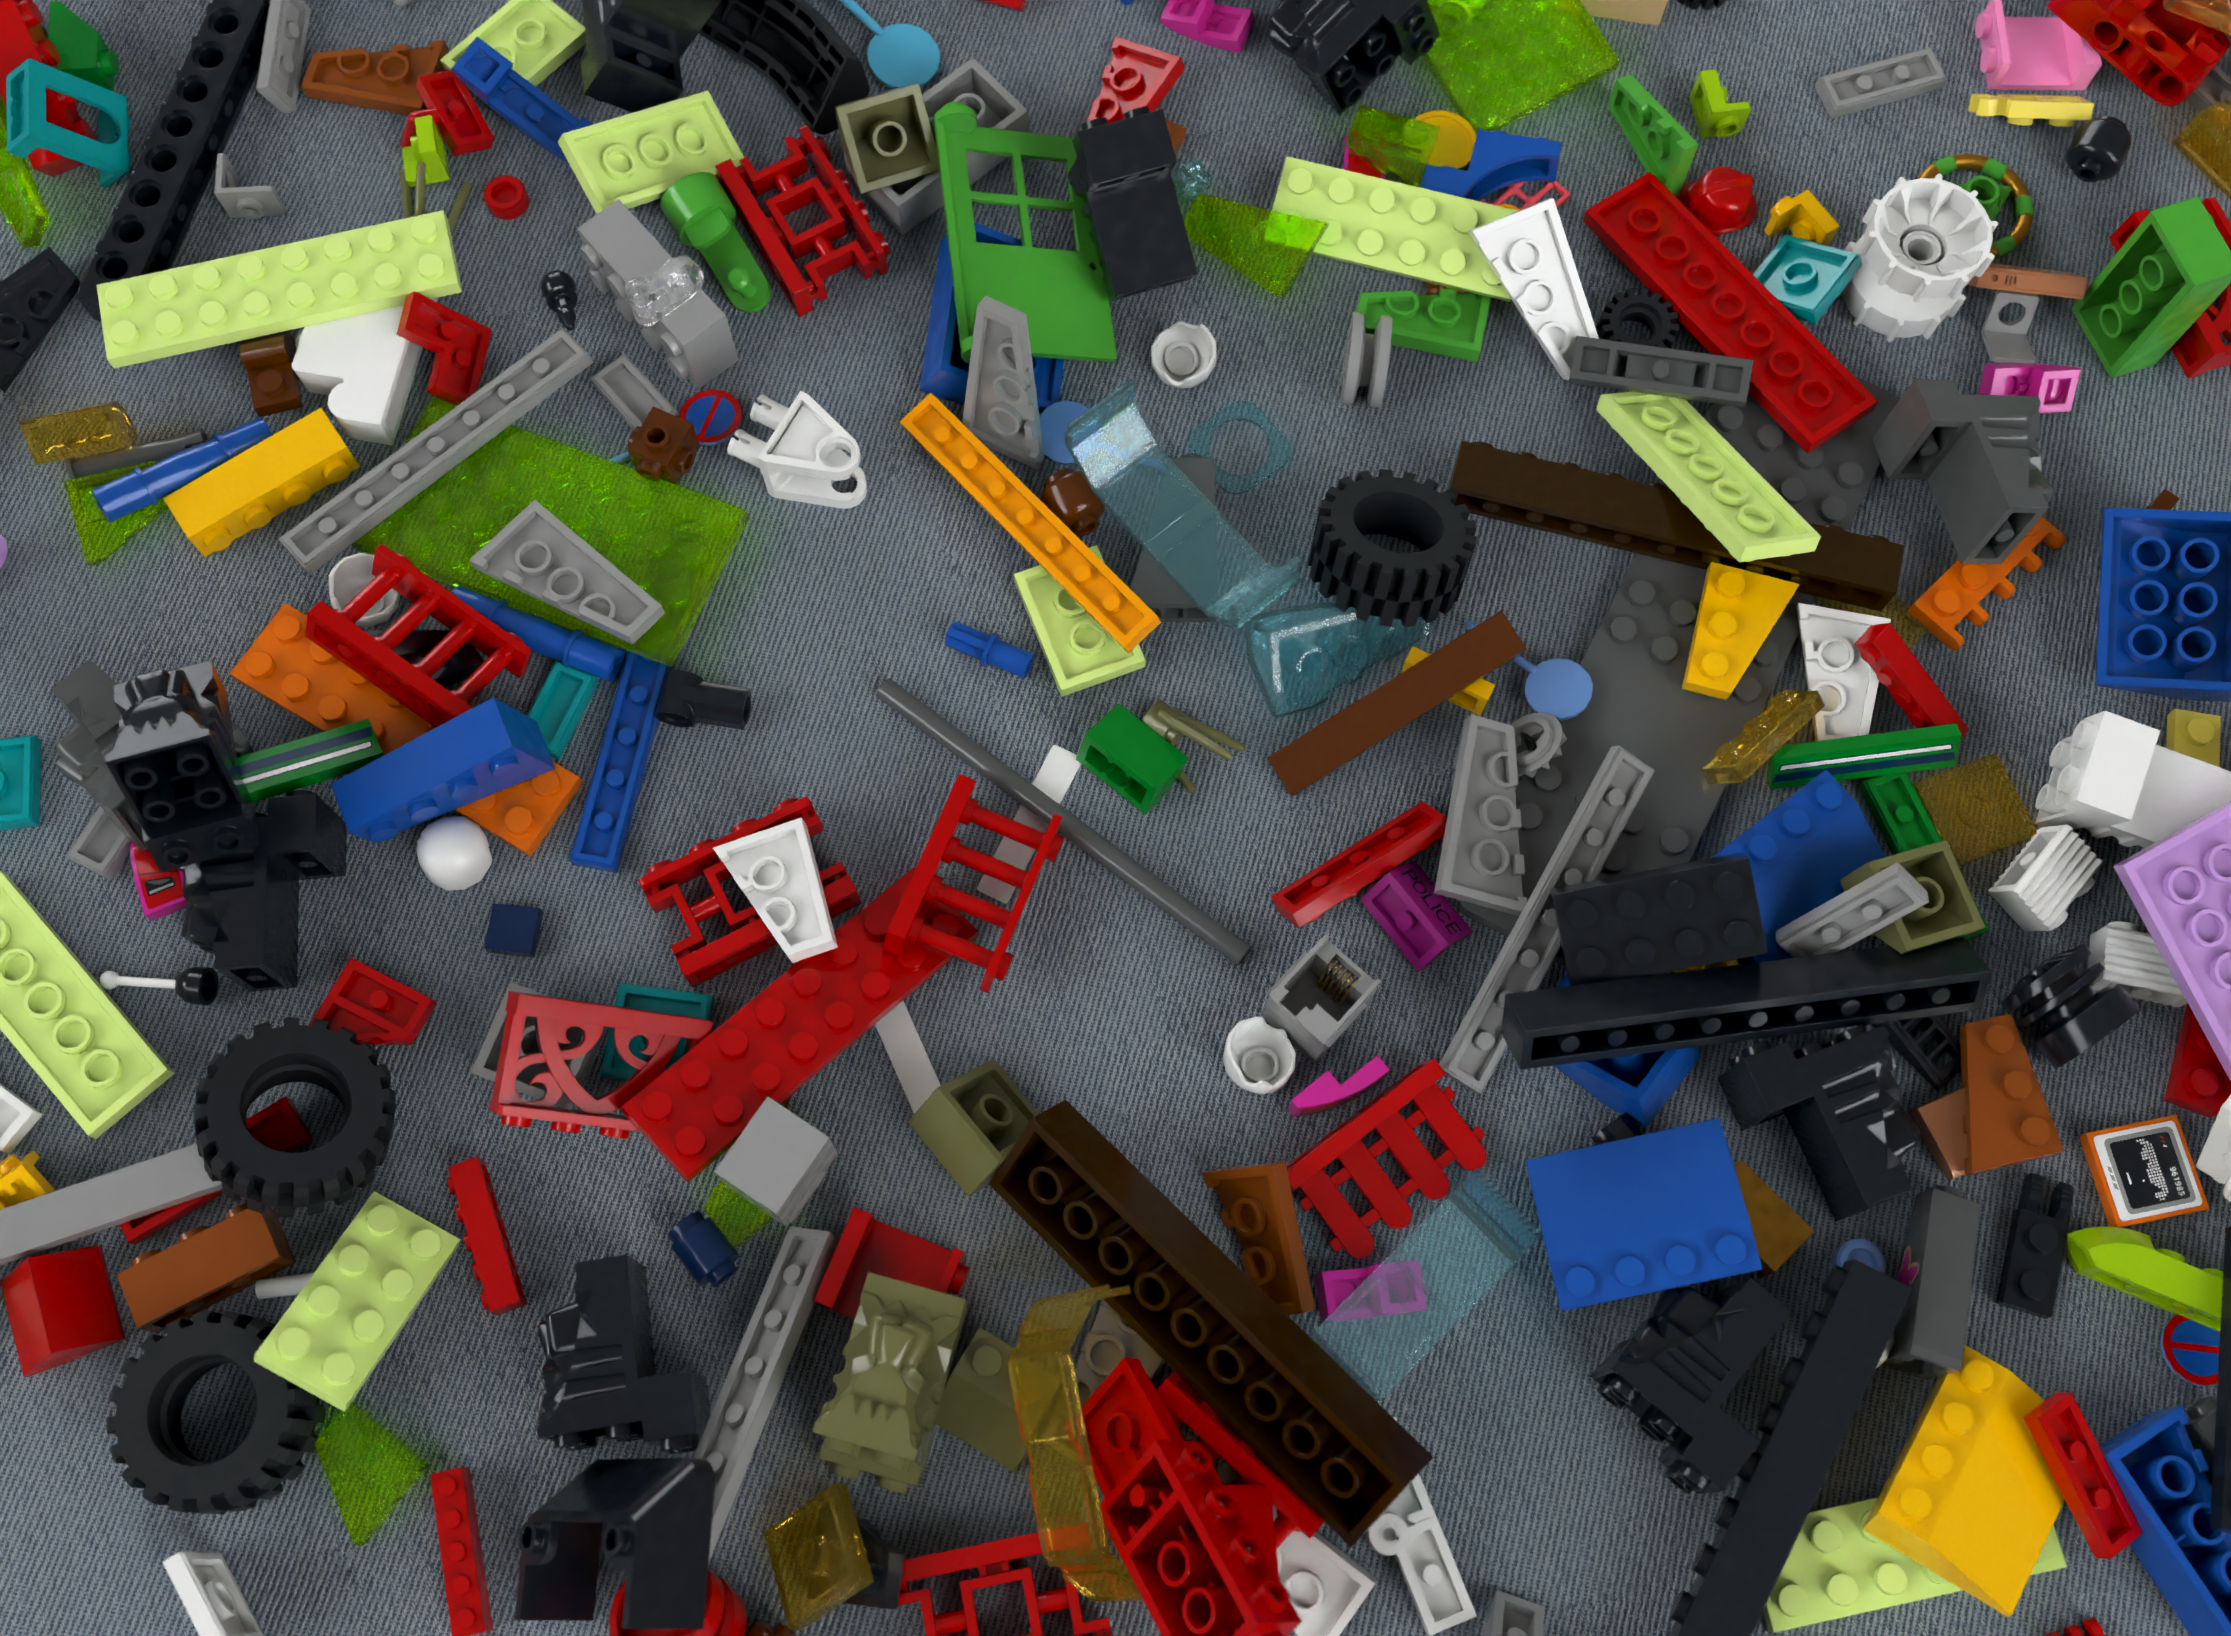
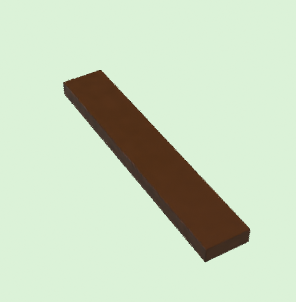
[1267,610,1527,797]

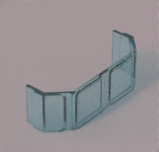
[1065,379,1302,631]
[1310,1169,1542,1402]

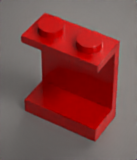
[814,1207,970,1320]

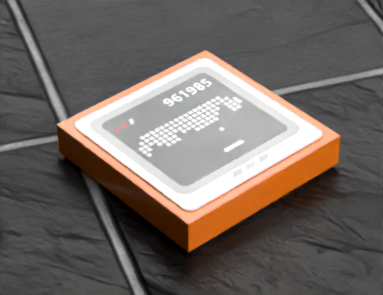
[2079,1114,2210,1228]

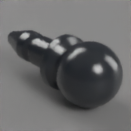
[541,270,577,330]

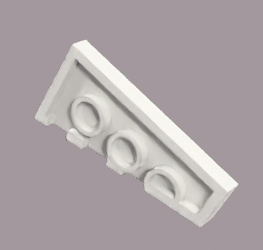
[1468,198,1599,380]

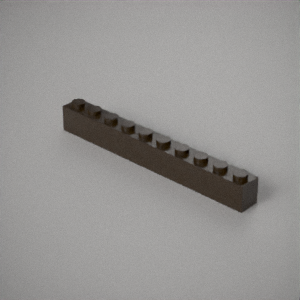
[1449,441,1904,612]

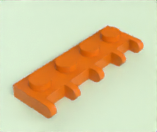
[1906,516,2066,651]

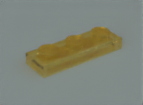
[1702,689,1825,784]

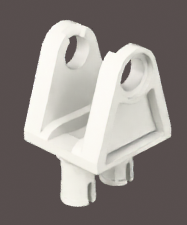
[727,391,867,509]

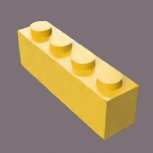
[163,408,360,557]

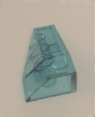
[1244,601,1430,718]

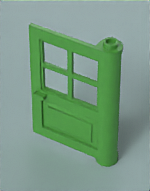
[933,102,1117,364]

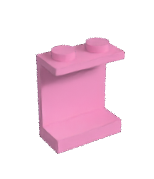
[1975,0,2102,90]

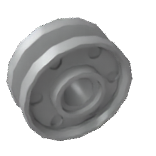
[1340,312,1393,408]

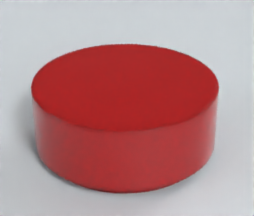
[483,176,529,220]

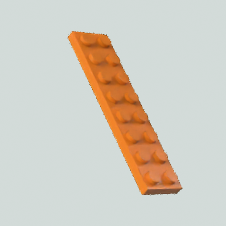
[230,603,583,857]

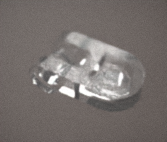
[625,256,704,326]

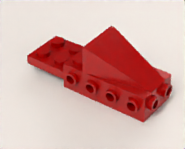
[1067,1357,1302,1636]

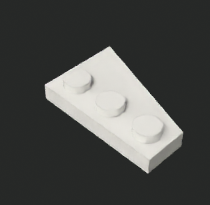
[1796,603,1891,741]
[713,817,838,963]

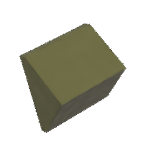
[835,82,939,194]

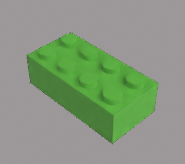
[2071,196,2231,379]

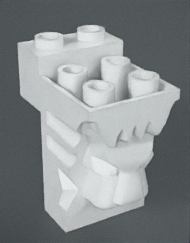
[2035,711,2231,849]

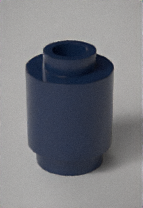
[668,1211,739,1287]

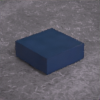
[484,903,543,958]

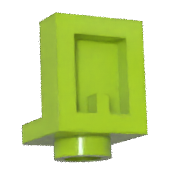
[1689,69,1751,138]
[402,115,450,187]

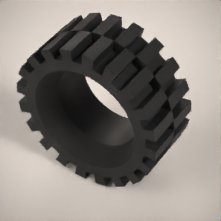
[1308,469,1477,627]

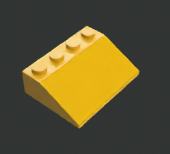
[1863,1345,2065,1618]

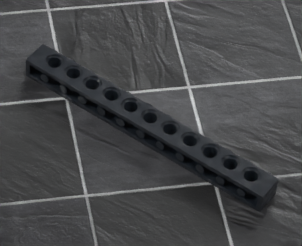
[76,0,270,322]

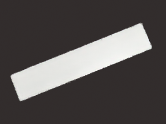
[977,745,1081,904]
[875,1001,941,1114]

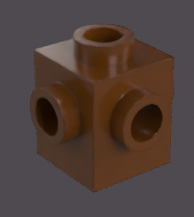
[628,407,699,487]

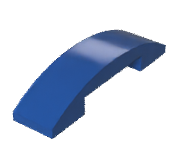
[452,37,593,165]

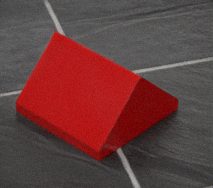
[1,1246,126,1377]

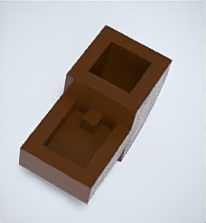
[240,331,303,417]

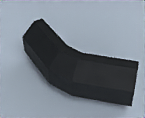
[698,0,870,135]

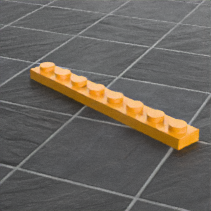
[899,392,1161,653]

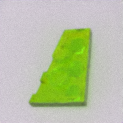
[0,95,49,248]

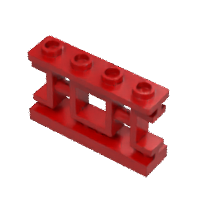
[716,125,890,317]
[638,797,861,988]
[898,1521,1112,1636]

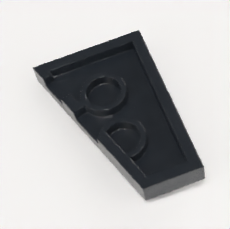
[0,247,80,393]

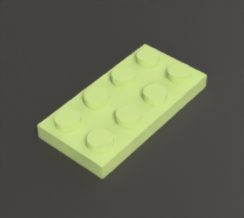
[558,90,744,214]
[254,1191,460,1412]

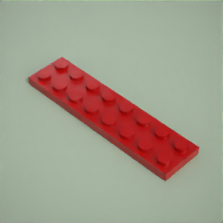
[1583,171,1878,454]
[622,867,978,1183]

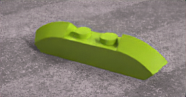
[2067,1227,2223,1332]

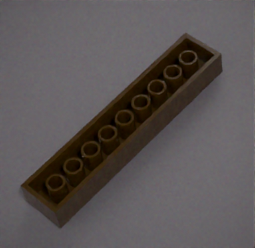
[989,1100,1433,1547]

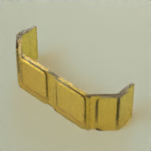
[1008,1285,1143,1602]

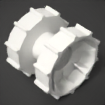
[1838,174,1998,342]

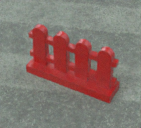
[1286,1058,1487,1259]

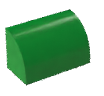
[1076,703,1189,815]

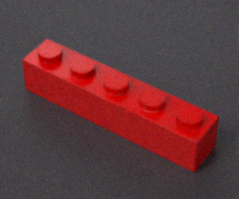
[1854,623,1969,739]
[447,1156,528,1315]
[430,1467,493,1636]

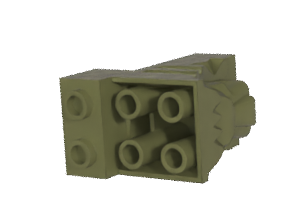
[813,1272,969,1495]

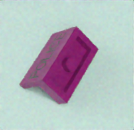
[1359,860,1473,972]

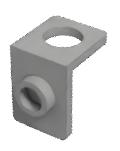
[214,153,286,219]
[1981,290,2039,364]

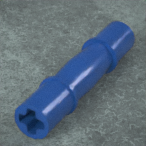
[91,417,273,523]
[451,586,626,682]

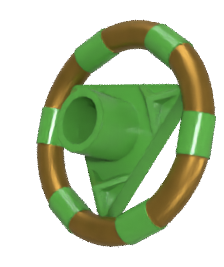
[1917,154,2034,259]

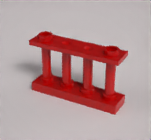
[305,544,532,728]
[883,774,1064,993]
[1157,1371,1324,1550]

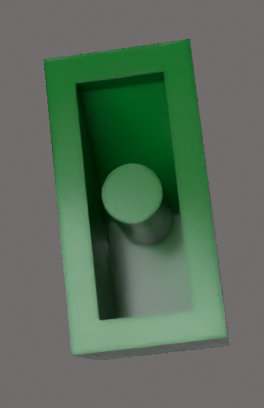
[48,1,119,92]

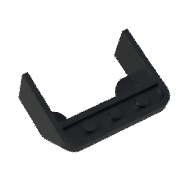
[514,1458,715,1629]

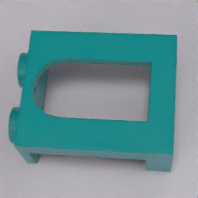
[6,58,131,188]

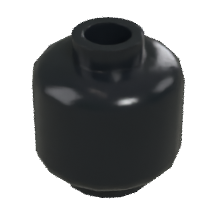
[2066,116,2132,182]

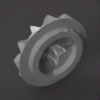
[1511,713,1567,778]

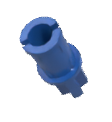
[945,622,1035,680]

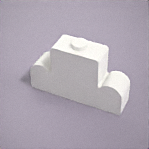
[292,298,438,446]

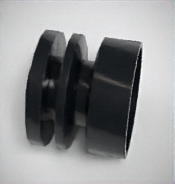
[2001,943,2140,1069]

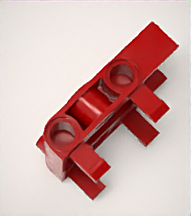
[2046,0,2231,107]

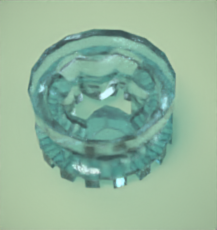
[1172,160,1213,203]

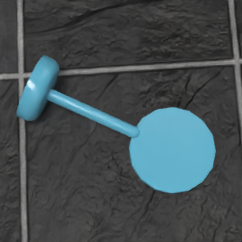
[839,0,941,89]

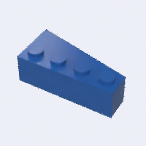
[331,697,555,843]

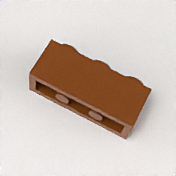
[116,1203,296,1333]

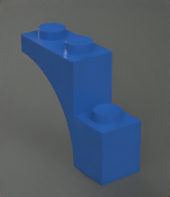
[1420,129,1562,201]

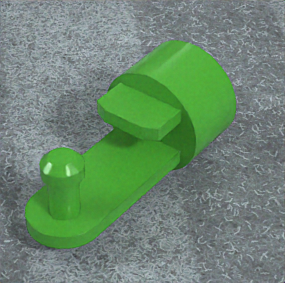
[660,172,771,313]

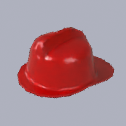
[1676,166,1757,237]

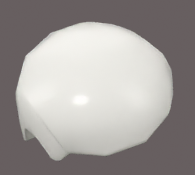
[1151,321,1217,388]
[328,553,400,627]
[417,816,492,891]
[1223,1016,1296,1095]

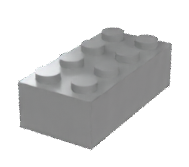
[844,58,1029,236]
[577,199,739,390]

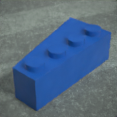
[2099,1405,2231,1636]

